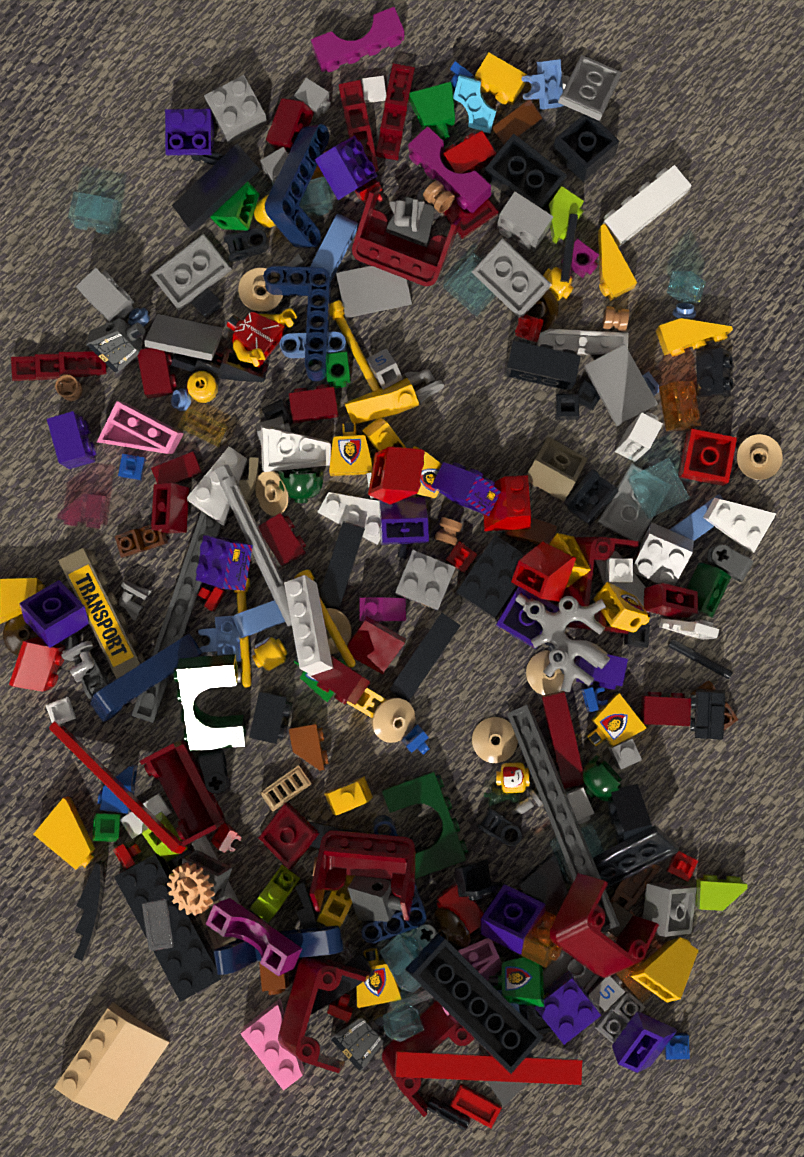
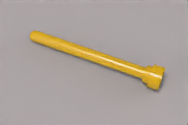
[330,300,380,392]
[294,570,356,668]
[234,578,251,688]

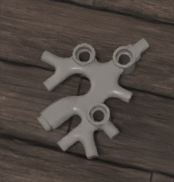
[515,593,610,692]

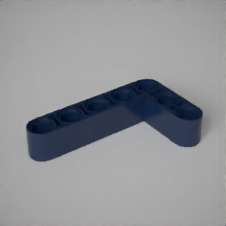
[265,124,329,248]
[263,266,331,381]
[90,634,203,722]
[361,815,426,943]
[213,925,344,975]

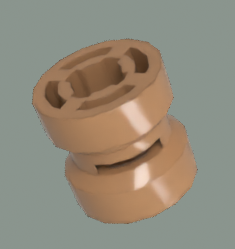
[423,180,455,213]
[602,306,630,332]
[55,375,83,401]
[434,517,463,546]

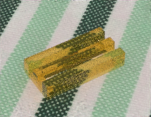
[177,407,229,448]

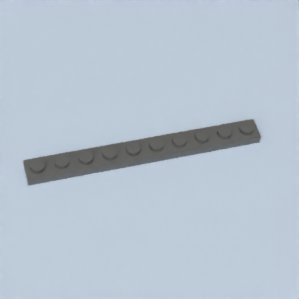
[132,511,222,723]
[507,704,620,932]

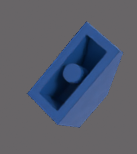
[98,765,138,814]

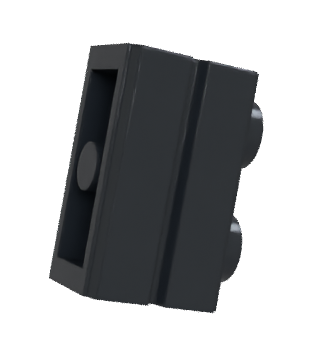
[690,689,725,740]

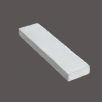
[537,329,629,355]

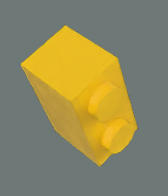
[474,52,527,105]

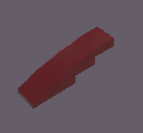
[376,63,415,160]
[338,80,379,172]
[11,352,107,381]
[542,691,585,789]

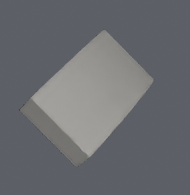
[595,991,645,1043]

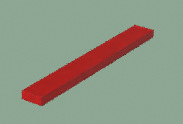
[49,721,187,854]
[394,1051,582,1085]

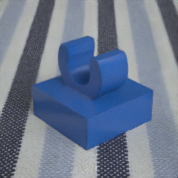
[450,61,475,89]
[118,454,146,481]
[581,687,608,712]
[401,724,430,755]
[665,1033,690,1060]

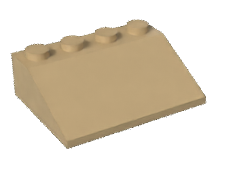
[54,1002,170,1121]

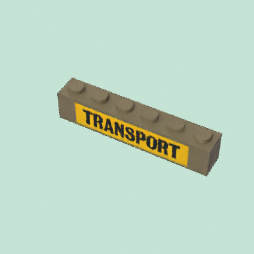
[58,548,147,679]

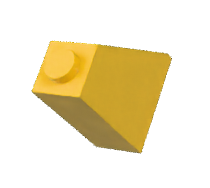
[0,578,45,624]
[33,796,95,870]
[631,937,699,1002]

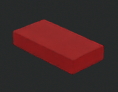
[450,1084,502,1129]

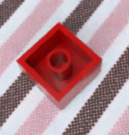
[678,429,737,486]

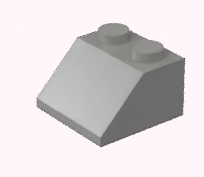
[642,883,697,937]

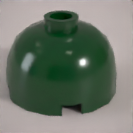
[278,467,324,503]
[583,755,627,801]

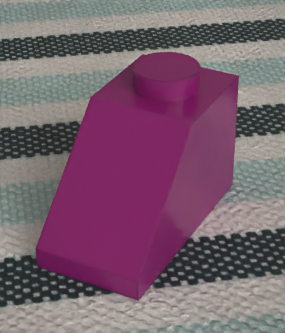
[359,597,406,622]

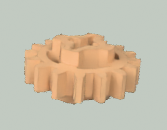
[167,863,215,916]

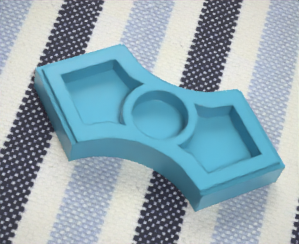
[453,74,497,133]

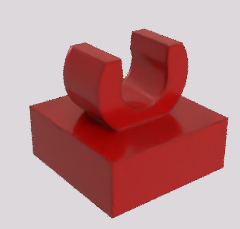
[354,179,382,205]
[515,314,544,342]
[446,542,477,573]
[198,587,226,612]
[211,823,242,853]
[113,844,141,870]
[666,851,698,882]
[327,993,353,1022]

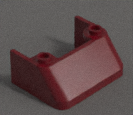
[352,185,462,286]
[557,537,639,634]
[140,739,226,846]
[310,831,416,921]
[550,873,659,978]
[278,956,370,1073]
[382,1000,492,1117]

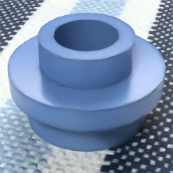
[673,303,696,320]
[128,308,150,327]
[171,388,191,411]

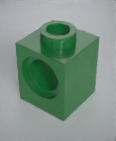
[327,352,351,388]
[92,814,120,842]

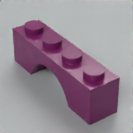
[311,7,404,72]
[408,126,491,213]
[206,898,302,976]

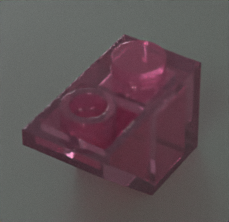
[57,494,110,529]

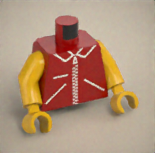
[227,308,297,368]

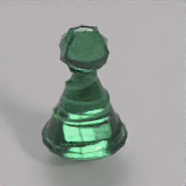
[484,784,521,807]

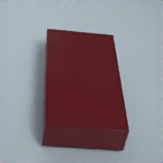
[151,452,202,484]

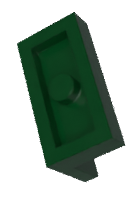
[686,562,732,618]

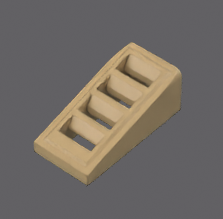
[260,765,312,811]

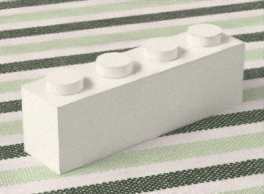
[603,165,692,248]
[615,412,663,462]
[284,575,333,675]

